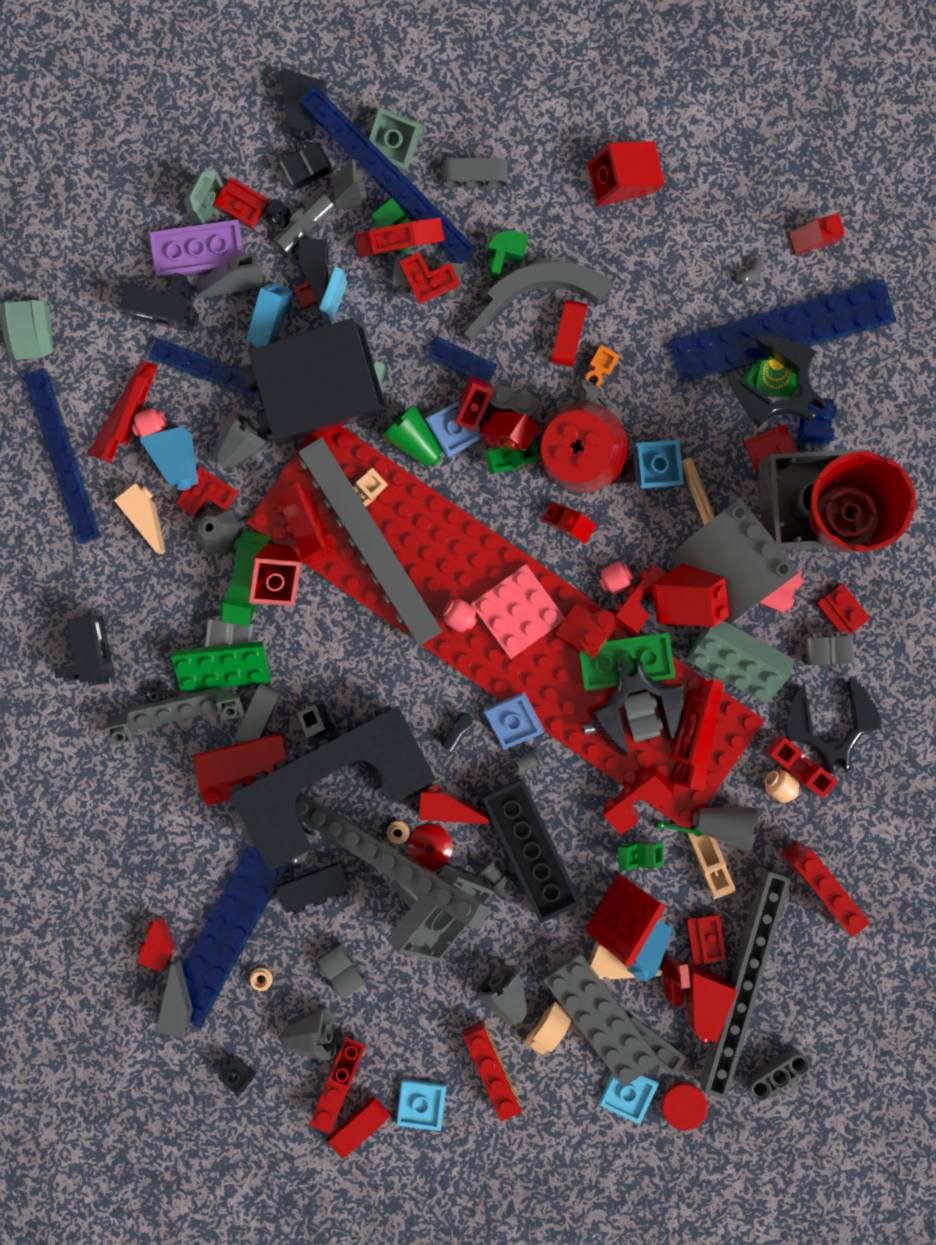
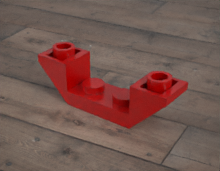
[355,218,445,258]

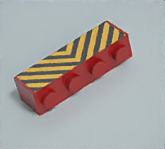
[463,1020,522,1122]

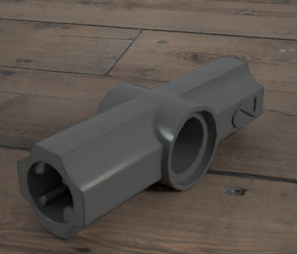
[274,193,335,255]

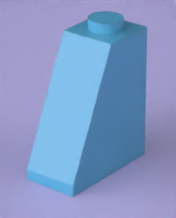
[246,283,295,348]
[140,427,199,490]
[626,920,673,982]

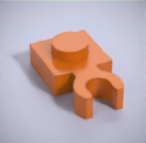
[585,345,620,388]

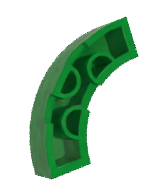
[219,530,271,627]

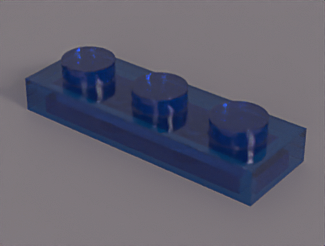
[428,336,498,382]

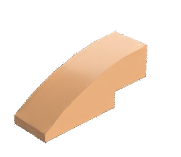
[687,828,735,900]

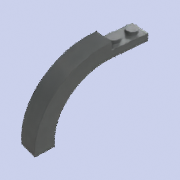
[464,262,614,344]

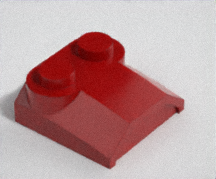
[556,599,619,660]

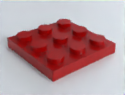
[584,872,666,967]

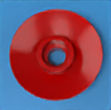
[408,824,453,869]

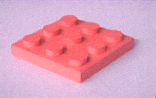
[471,565,565,659]

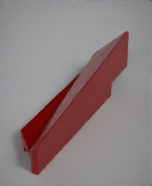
[88,360,158,463]
[671,679,723,791]

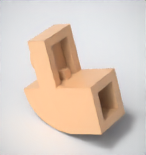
[524,1002,572,1055]

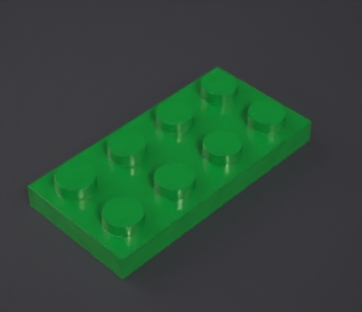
[579,633,675,690]
[171,641,271,692]

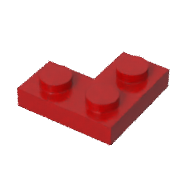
[400,252,460,305]
[175,467,239,517]
[661,954,691,1006]

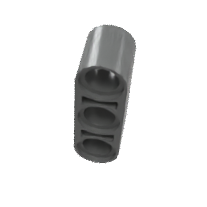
[443,158,508,188]
[234,683,282,744]
[746,1048,809,1101]

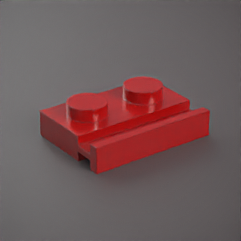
[213,177,269,230]
[743,424,798,472]
[815,583,871,635]
[686,913,726,965]

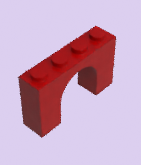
[780,841,870,938]

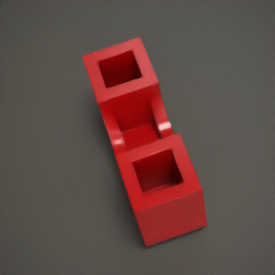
[612,564,667,637]
[764,735,838,799]
[603,767,674,835]

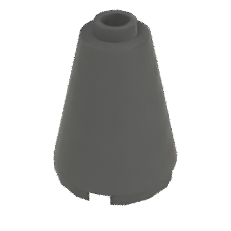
[692,807,758,852]

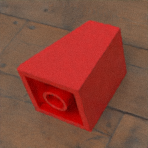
[587,141,665,207]
[248,544,301,606]
[652,563,729,627]
[686,962,737,1043]

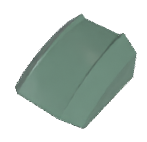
[365,107,424,175]
[183,170,224,225]
[0,300,53,360]

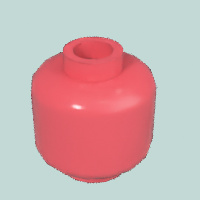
[132,408,168,437]
[599,562,634,595]
[442,599,477,632]

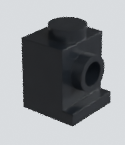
[297,701,335,738]
[218,1056,256,1098]

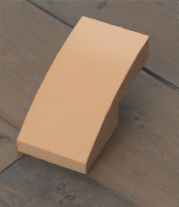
[353,468,388,507]

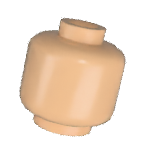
[764,769,799,803]

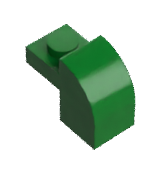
[488,231,528,280]
[483,439,540,475]
[617,841,664,871]

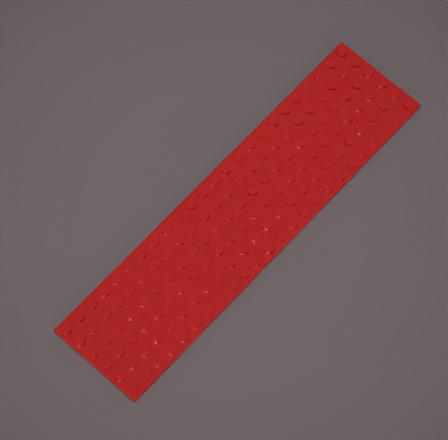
[247,426,765,828]

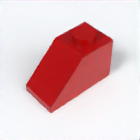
[789,213,845,255]
[455,375,494,431]

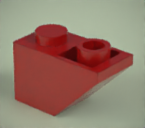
[541,501,597,544]
[137,916,176,973]

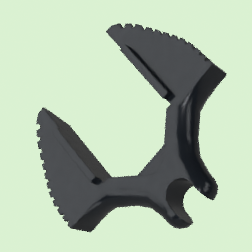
[728,335,825,428]
[590,658,683,756]
[786,677,882,774]

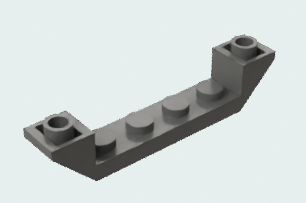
[104,687,245,746]

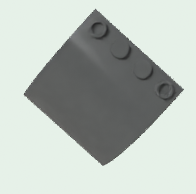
[669,498,799,624]

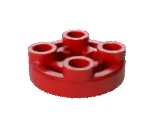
[661,1081,708,1130]

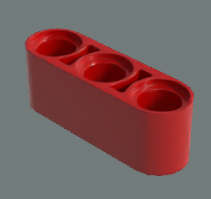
[551,299,588,367]
[326,1096,390,1159]

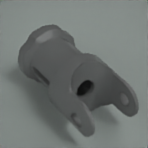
[575,380,613,411]
[501,747,544,781]
[479,860,518,902]

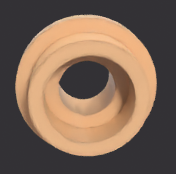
[387,821,409,844]
[250,967,273,991]

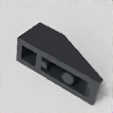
[295,239,329,306]

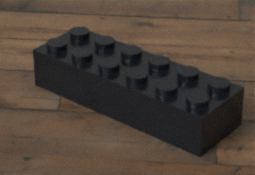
[482,777,582,924]

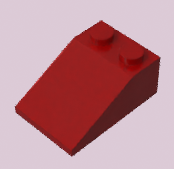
[419,784,489,824]

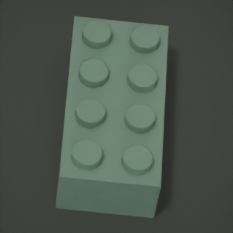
[687,621,794,704]

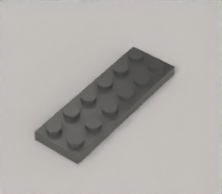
[543,952,661,1087]

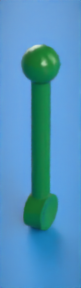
[656,820,703,837]

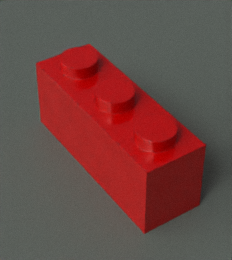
[478,411,540,451]

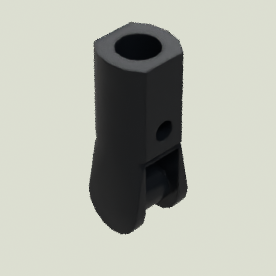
[441,713,473,753]

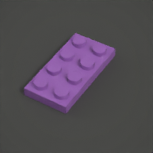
[149,219,244,279]

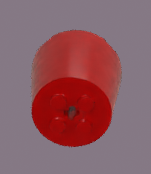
[538,402,628,493]
[809,451,916,553]

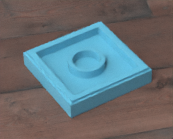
[319,267,347,324]
[598,1073,659,1124]
[396,1078,446,1131]

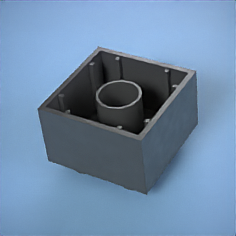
[758,449,865,551]

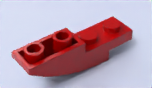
[309,1036,366,1134]

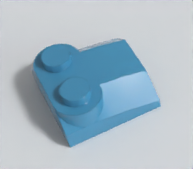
[633,440,684,489]

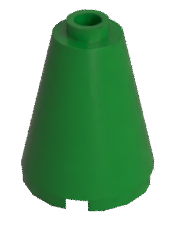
[381,405,442,467]

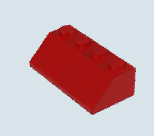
[193,733,291,806]

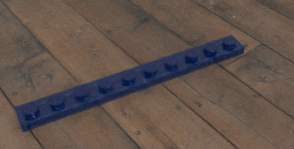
[298,84,477,264]

